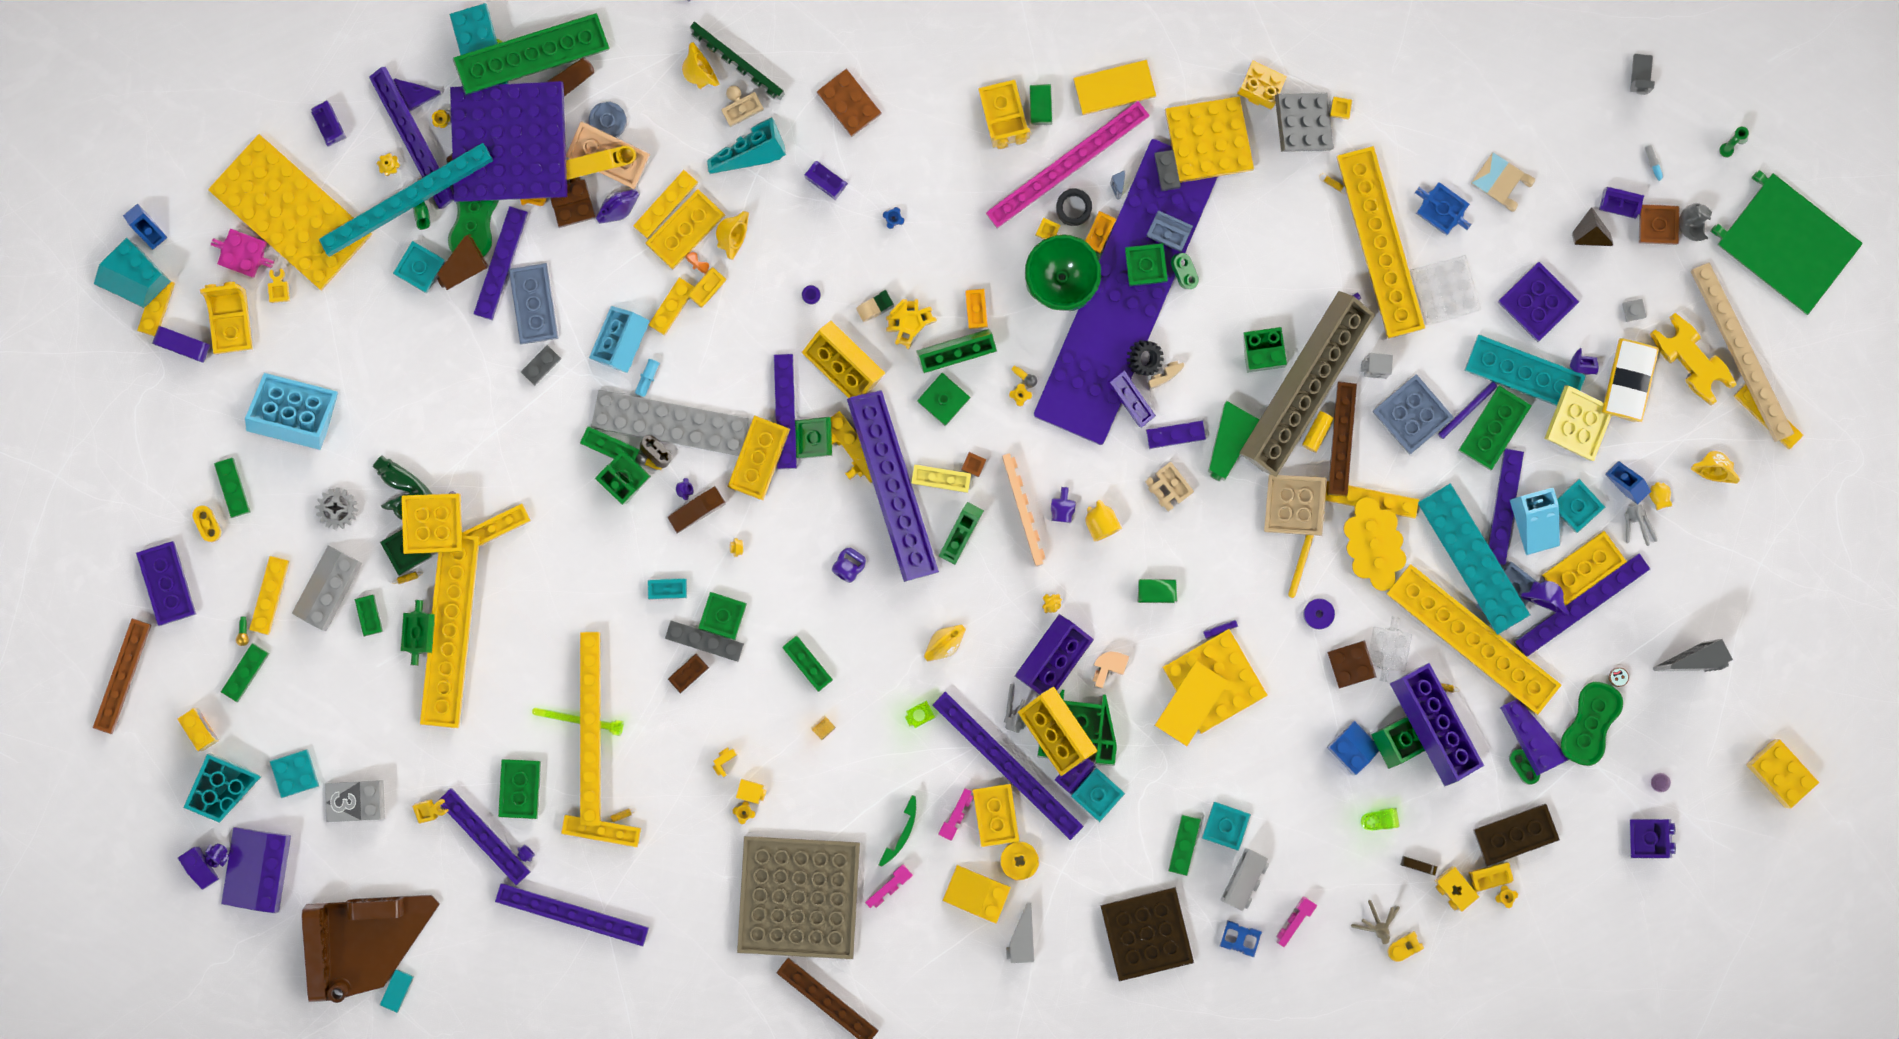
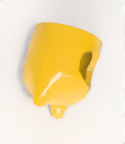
[1085,500,1122,542]

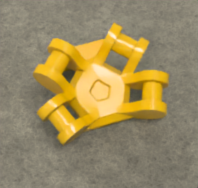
[886,299,937,349]

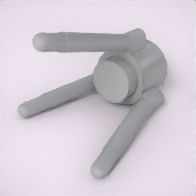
[1624,505,1658,546]
[1004,684,1025,733]

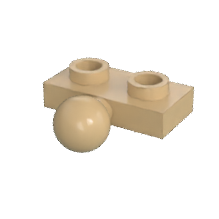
[721,86,764,127]

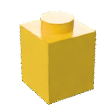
[736,779,767,804]

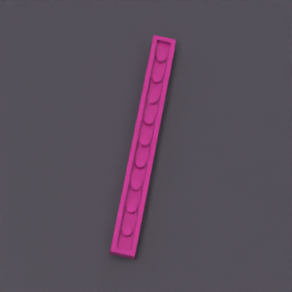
[986,101,1150,229]

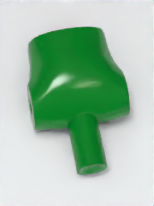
[413,202,430,230]

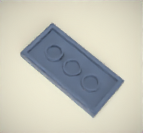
[509,263,559,345]

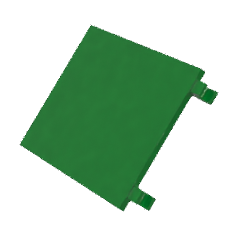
[1710,170,1863,315]

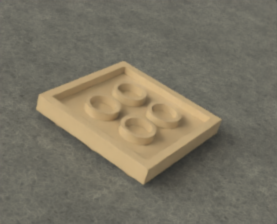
[1264,475,1327,536]

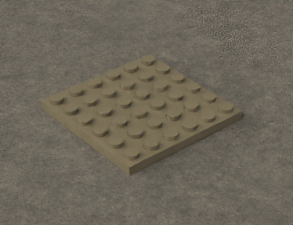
[737,836,860,959]

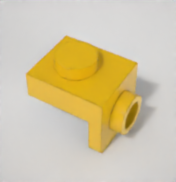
[712,747,738,777]

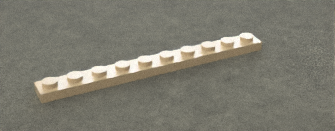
[1690,263,1794,442]

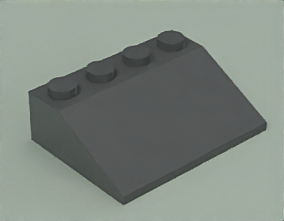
[1653,639,1733,672]

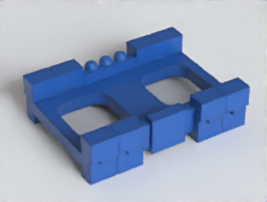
[1219,920,1262,957]

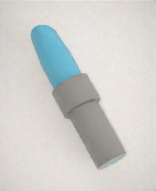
[1645,145,1663,181]

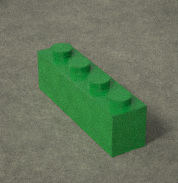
[916,329,997,373]

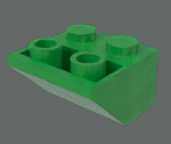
[1243,327,1287,373]

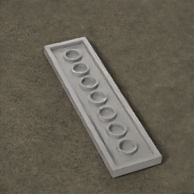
[591,390,749,456]

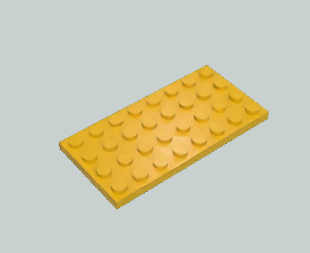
[208,134,373,291]

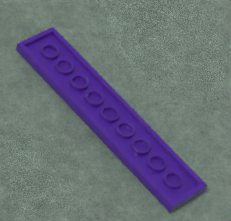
[847,390,939,582]

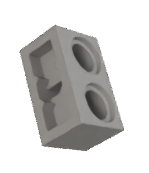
[1361,353,1393,379]

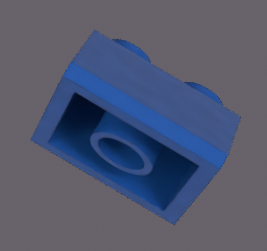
[1327,721,1379,775]

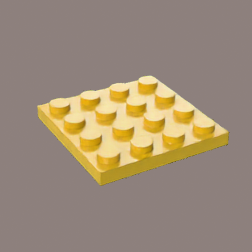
[1165,96,1254,183]
[1162,629,1268,734]

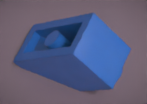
[123,203,167,250]
[1605,461,1651,505]

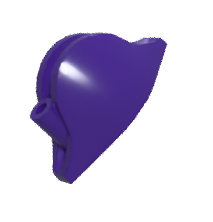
[596,189,640,224]
[1520,581,1569,616]

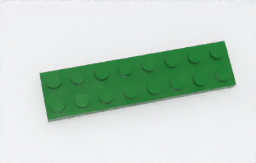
[453,13,610,95]

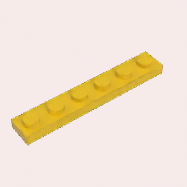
[1325,481,1419,519]

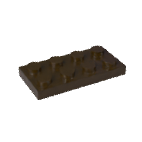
[1473,804,1560,866]

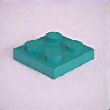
[393,241,446,294]
[1557,479,1605,533]
[270,749,319,798]
[1071,768,1125,822]
[1202,802,1251,851]

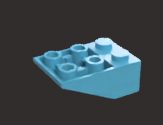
[1510,488,1560,555]

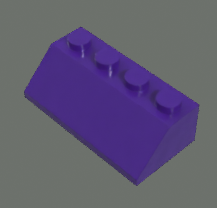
[1015,614,1094,695]

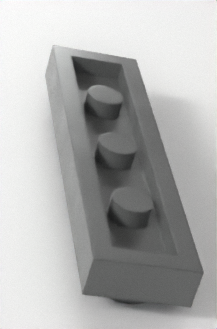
[665,621,744,662]

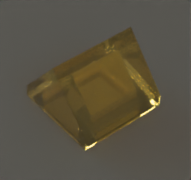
[811,715,836,740]

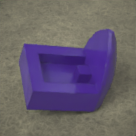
[1570,348,1599,375]

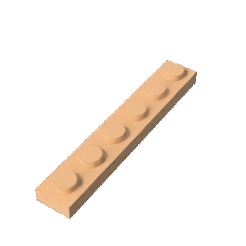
[1002,453,1046,567]

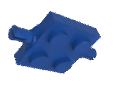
[1415,182,1472,236]

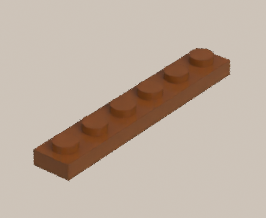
[93,618,151,734]

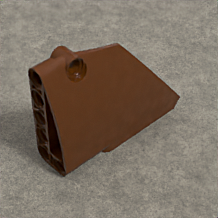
[302,895,440,1003]

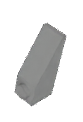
[1006,903,1034,963]

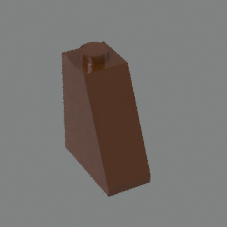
[437,234,489,290]

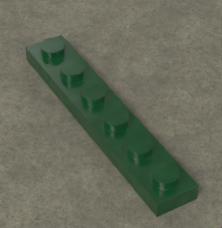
[690,21,785,100]

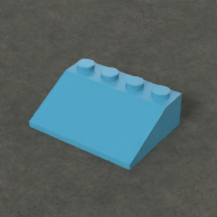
[245,373,338,450]

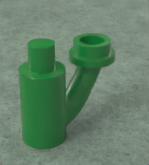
[1719,126,1749,158]

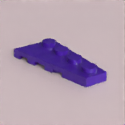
[1500,699,1569,776]

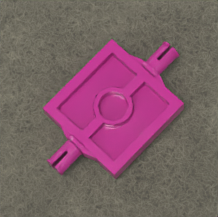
[211,229,274,278]

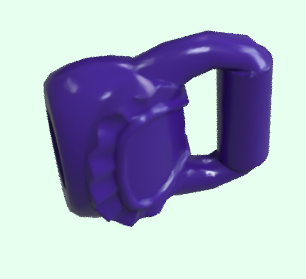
[832,547,866,583]

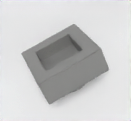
[1622,299,1646,322]

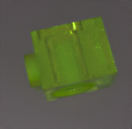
[905,701,935,728]

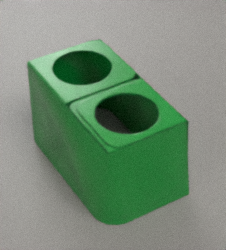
[1030,84,1052,125]
[1137,579,1177,603]

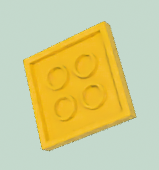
[402,493,463,554]

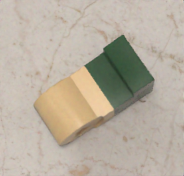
[856,289,894,322]

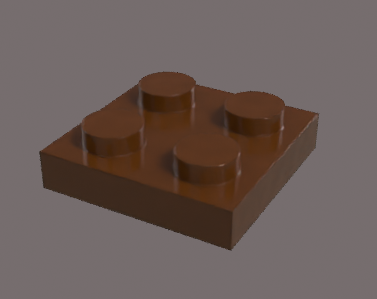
[1327,640,1377,689]

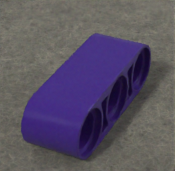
[152,326,211,363]

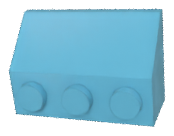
[589,306,650,373]

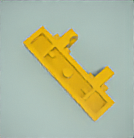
[831,411,872,483]

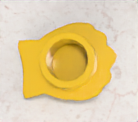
[1649,482,1672,510]

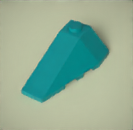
[707,117,786,174]

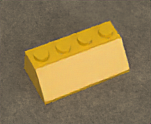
[801,321,885,398]
[1017,687,1097,776]

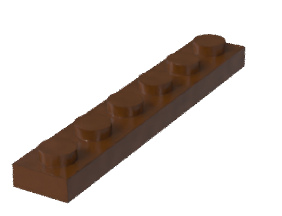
[1327,382,1357,497]
[776,957,879,1039]

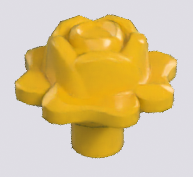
[376,153,400,176]
[1042,594,1062,613]

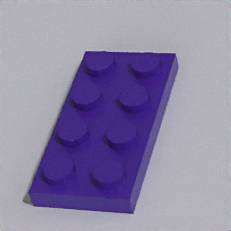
[136,541,197,626]

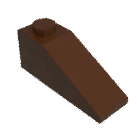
[667,486,726,534]

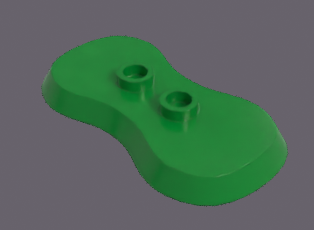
[448,200,499,257]
[1561,682,1623,766]

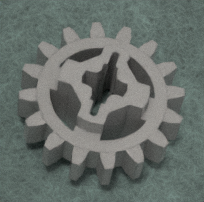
[315,488,358,530]

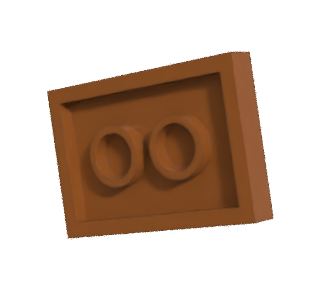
[817,68,881,137]

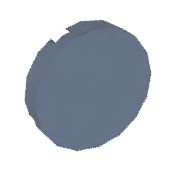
[589,102,627,138]

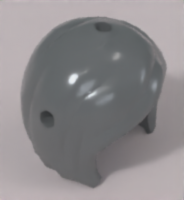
[1679,203,1712,241]

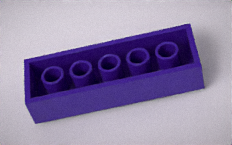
[1390,663,1484,787]

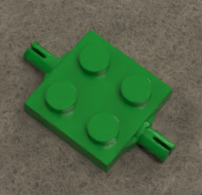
[401,600,435,666]

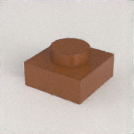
[961,452,987,477]

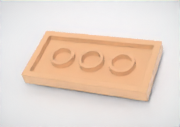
[566,122,650,189]

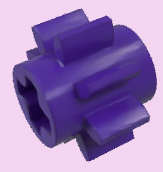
[203,844,229,868]

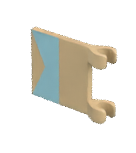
[1471,152,1535,212]

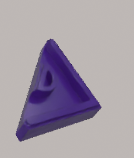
[393,78,441,111]

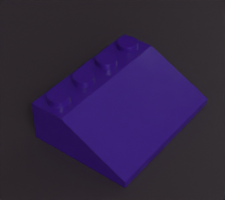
[221,827,291,913]

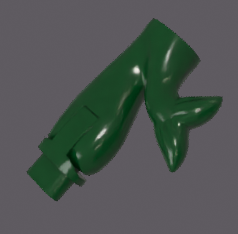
[372,455,432,520]

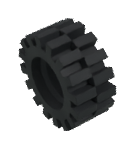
[1126,340,1164,376]

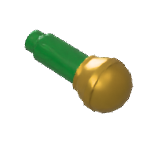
[236,617,249,646]

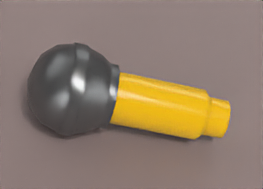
[1011,365,1038,388]
[635,453,662,470]

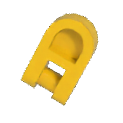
[1387,931,1424,962]

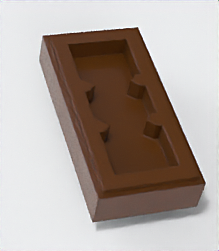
[668,653,709,694]

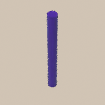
[1438,381,1498,439]

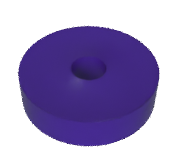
[1303,599,1335,630]

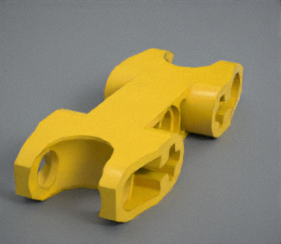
[1650,313,1737,406]

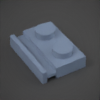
[1146,211,1193,252]

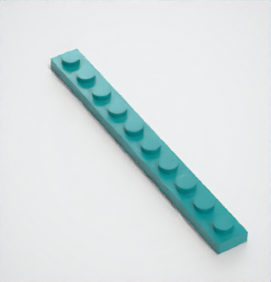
[319,143,493,257]

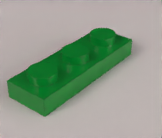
[580,426,640,460]
[214,458,250,518]
[782,635,833,692]
[221,643,270,702]
[1168,815,1201,876]

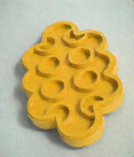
[1343,497,1406,591]

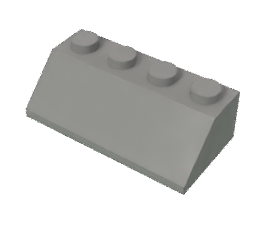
[292,545,362,631]

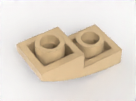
[1148,361,1184,390]

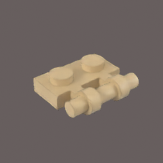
[1145,462,1194,512]

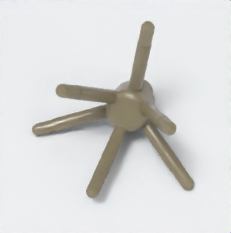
[1351,900,1400,944]

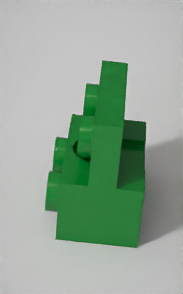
[595,450,651,505]

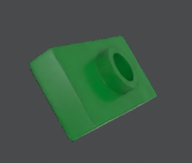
[354,595,383,637]

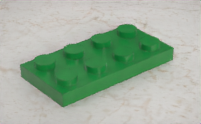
[1458,385,1532,471]

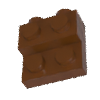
[550,177,596,228]

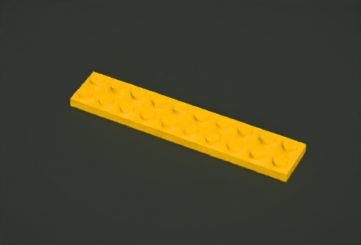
[1336,146,1425,339]
[420,535,480,728]
[1386,564,1561,715]

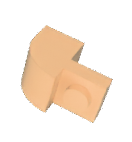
[1092,652,1129,688]

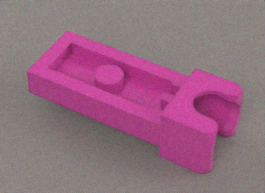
[938,788,973,841]
[865,864,913,908]
[1276,896,1317,947]

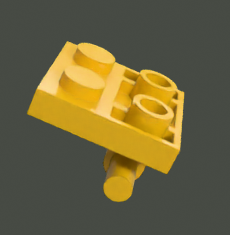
[1237,60,1287,110]

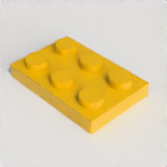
[973,784,1019,847]

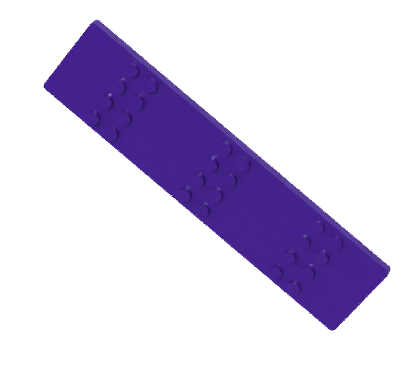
[1034,139,1218,445]

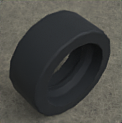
[1056,188,1092,226]

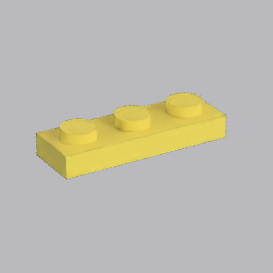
[911,464,971,493]

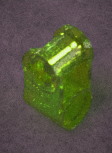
[1361,808,1400,831]

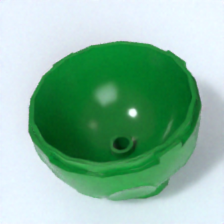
[1025,234,1101,311]

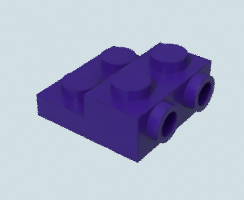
[1630,819,1676,858]

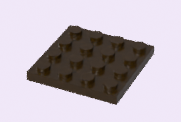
[1100,887,1194,981]

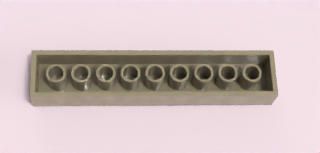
[1239,291,1375,477]

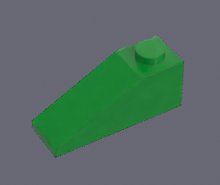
[939,502,984,565]

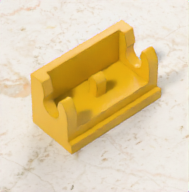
[1469,862,1514,892]

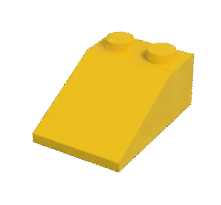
[942,865,1011,924]

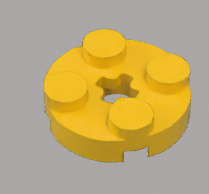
[1001,842,1039,880]

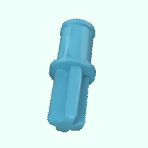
[635,359,660,397]

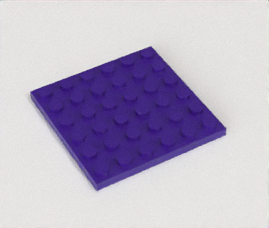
[450,81,567,202]

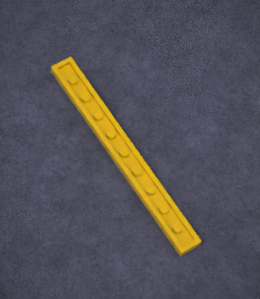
[580,632,601,826]

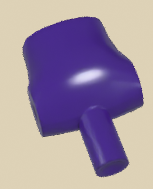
[1051,487,1076,523]

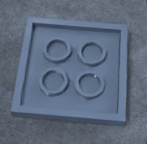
[1372,374,1454,455]

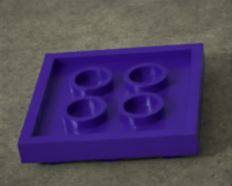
[1498,262,1579,342]

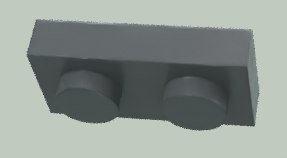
[1154,150,1181,191]
[521,345,561,386]

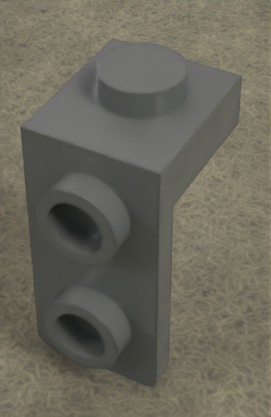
[1630,54,1655,95]

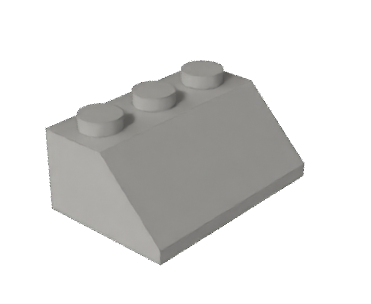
[1220,848,1269,911]

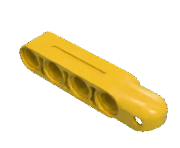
[566,145,637,180]

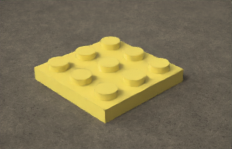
[1544,386,1612,461]

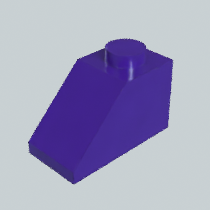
[178,847,219,890]

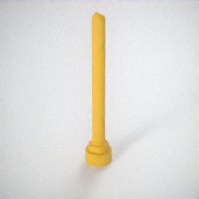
[1288,512,1325,598]

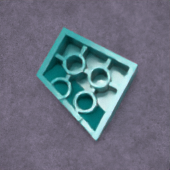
[94,237,171,308]
[183,753,262,823]

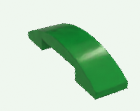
[878,795,916,867]

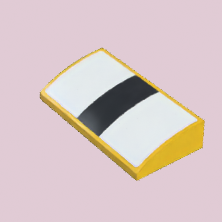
[1602,338,1659,422]

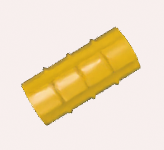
[1302,411,1334,453]

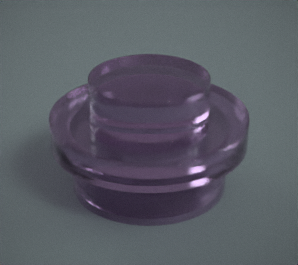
[1651,773,1671,792]

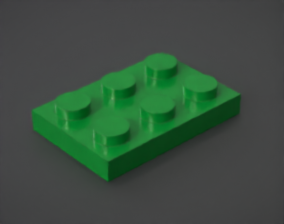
[498,759,541,819]

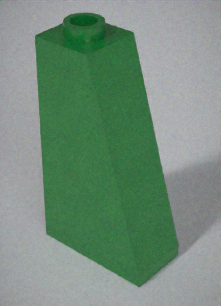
[1208,401,1260,482]

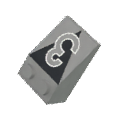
[325,780,385,822]

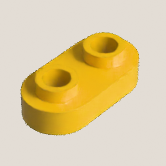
[192,505,221,542]

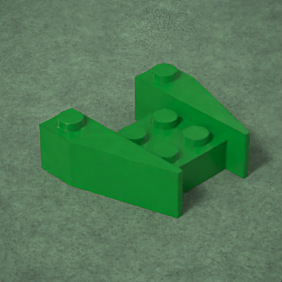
[1037,690,1117,766]

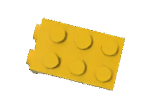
[978,79,1030,149]
[200,282,253,355]

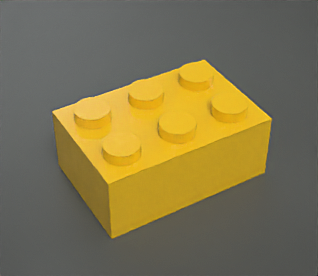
[1746,739,1820,809]

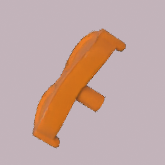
[685,252,709,274]

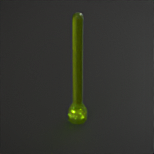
[532,708,624,736]

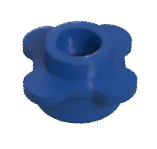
[883,207,904,229]

